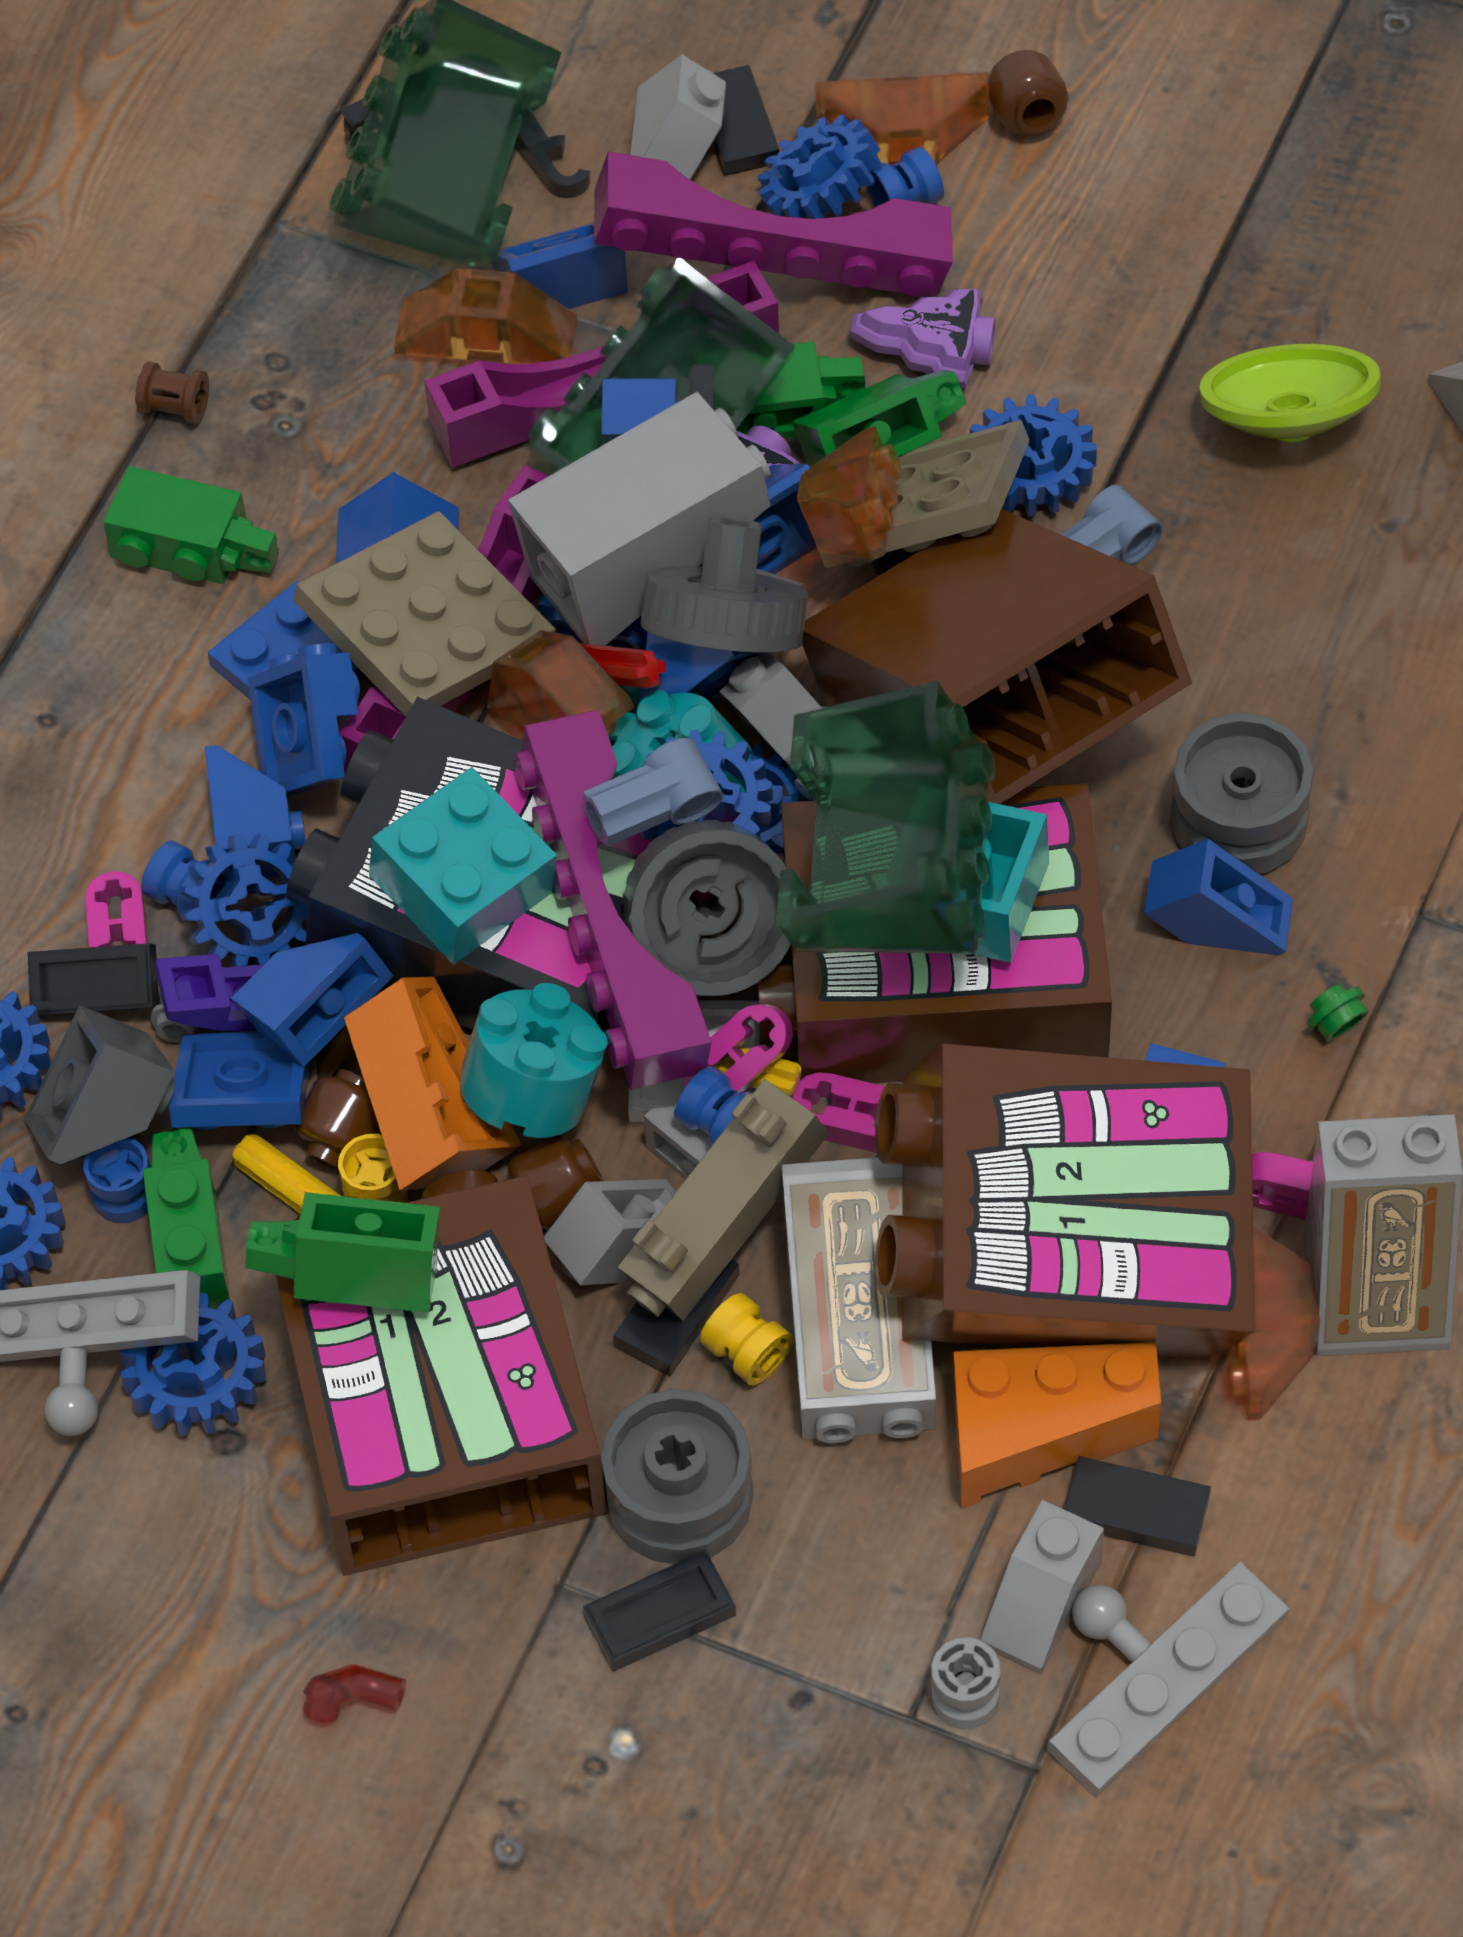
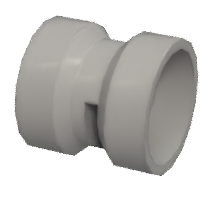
[931,1637,1001,1729]

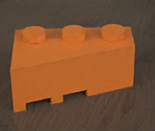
[344,977,522,1191]
[953,1342,1161,1509]

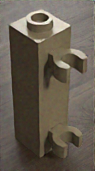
[618,1079,829,1321]

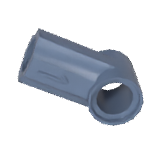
[1061,485,1164,565]
[583,738,724,847]

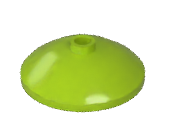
[1199,344,1381,442]

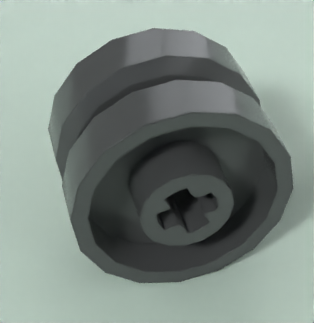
[1170,712,1314,874]
[601,1389,753,1564]

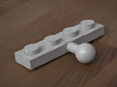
[0,1270,200,1436]
[1046,1562,1290,1798]

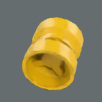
[338,1134,408,1203]
[700,1292,794,1386]

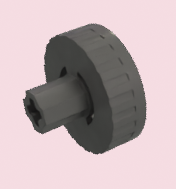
[641,517,808,652]
[622,819,798,996]

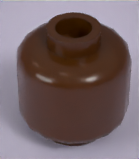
[986,50,1069,137]
[295,1069,382,1171]
[508,1135,604,1231]

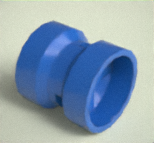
[866,147,944,208]
[141,840,227,924]
[674,1066,752,1145]
[83,1137,150,1223]

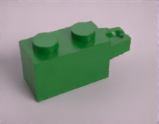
[696,341,865,439]
[792,369,966,485]
[103,466,279,584]
[143,1128,231,1310]
[245,1192,440,1313]

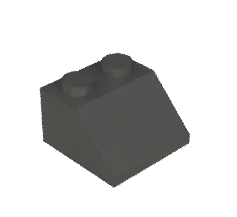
[24,1005,175,1164]

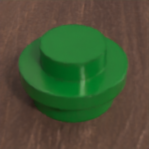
[1306,984,1369,1042]

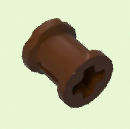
[135,361,210,424]

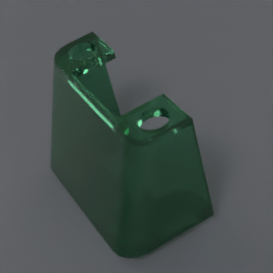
[329,0,562,269]
[526,258,795,476]
[776,680,996,954]

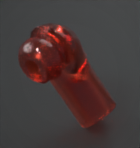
[302,1664,407,1724]

